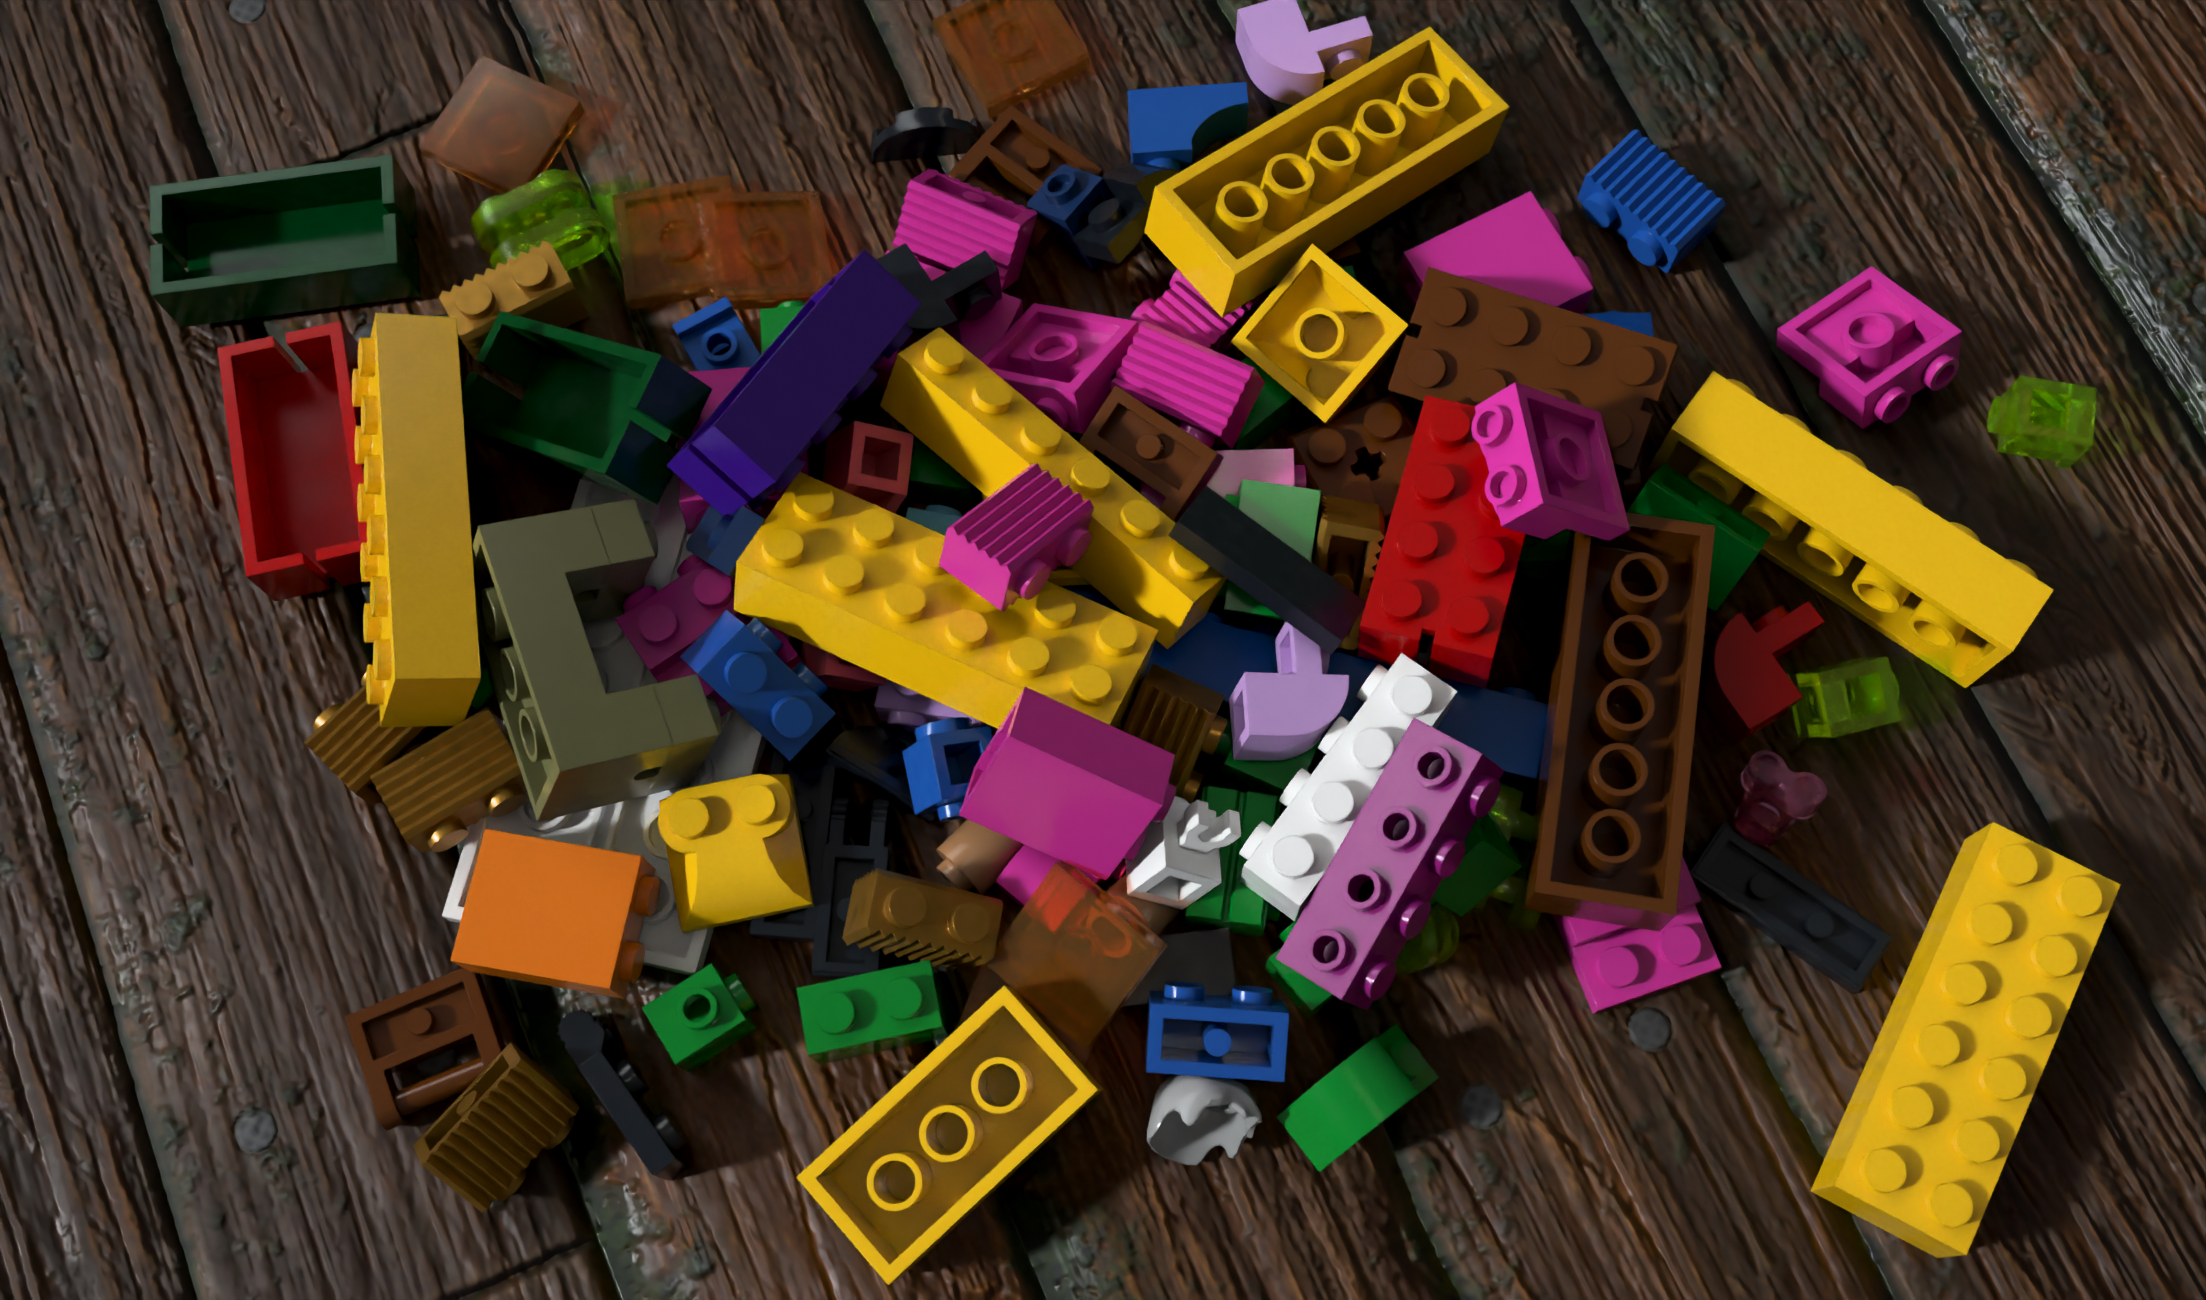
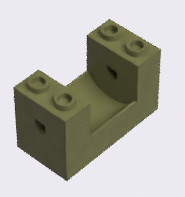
[472,498,721,822]

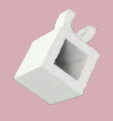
[1125,796,1241,910]

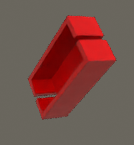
[217,321,367,601]
[1357,395,1526,688]

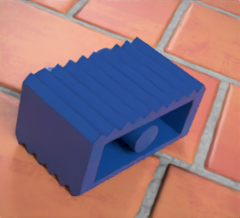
[1577,130,1726,274]

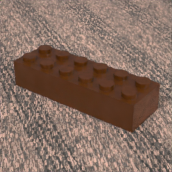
[1523,513,1715,932]

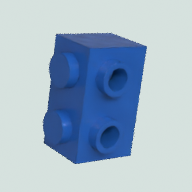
[680,610,836,761]
[1145,981,1289,1082]

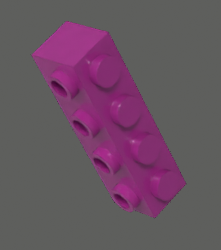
[1276,718,1505,1010]

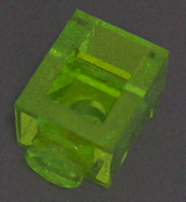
[1987,375,2097,469]
[1787,657,1901,738]

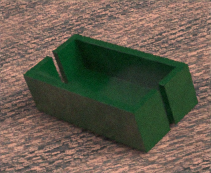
[150,154,421,328]
[461,311,712,505]

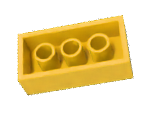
[796,985,1103,1285]

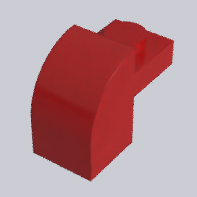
[1699,601,1825,746]

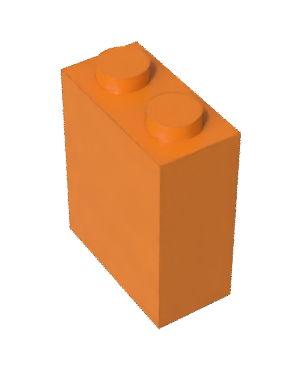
[450,829,660,999]

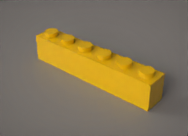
[880,327,1227,650]

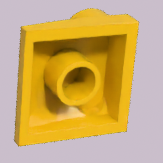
[1230,243,1410,424]
[658,774,814,934]

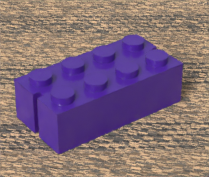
[666,249,922,516]

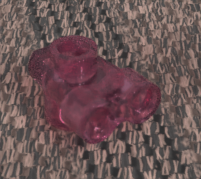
[1733,750,1827,847]

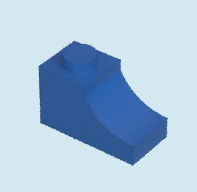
[1127,82,1248,171]

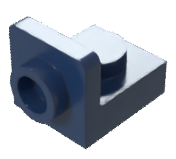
[1027,164,1113,270]
[686,505,765,579]

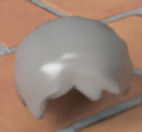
[1147,1074,1262,1166]

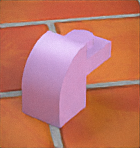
[1235,0,1373,105]
[1229,622,1349,761]

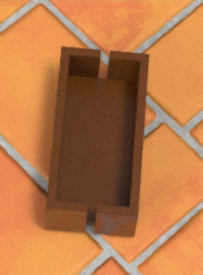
[1387,267,1679,470]

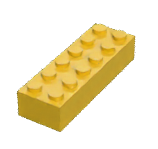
[1144,26,1510,318]
[352,313,481,727]
[1643,371,2054,689]
[734,472,1159,729]
[1810,822,2121,1258]

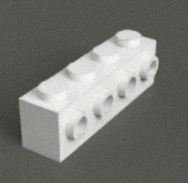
[1239,653,1457,921]

